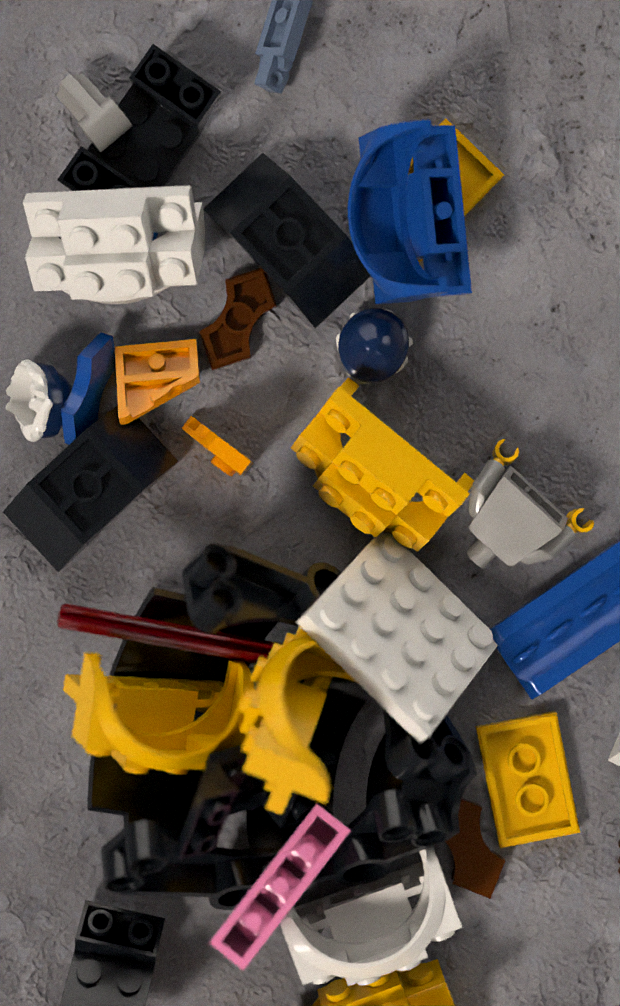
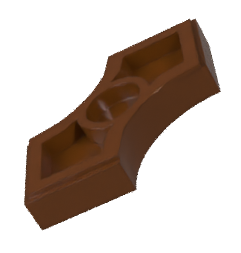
[199,268,277,371]
[445,798,505,899]

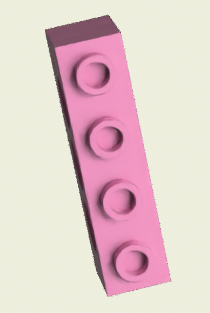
[209,804,351,970]

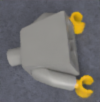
[467,439,594,568]

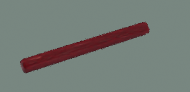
[57,603,283,664]

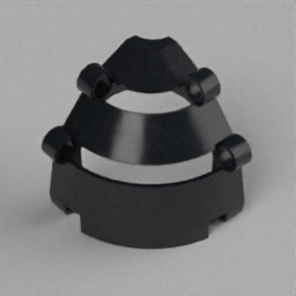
[87,543,477,910]

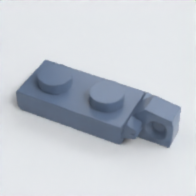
[254,0,313,94]

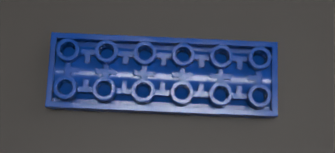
[489,540,620,699]

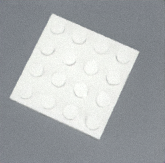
[296,532,498,743]

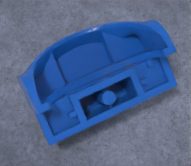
[348,120,472,304]

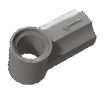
[56,73,133,153]

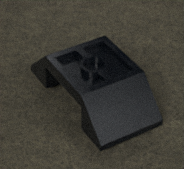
[57,44,221,191]
[203,153,371,329]
[3,405,179,572]
[174,744,338,860]
[59,900,165,1006]

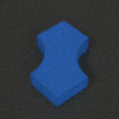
[61,332,116,444]

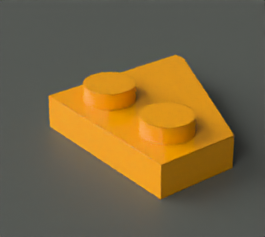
[115,339,200,425]
[181,416,253,477]

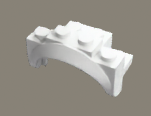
[23,185,205,304]
[280,846,462,986]

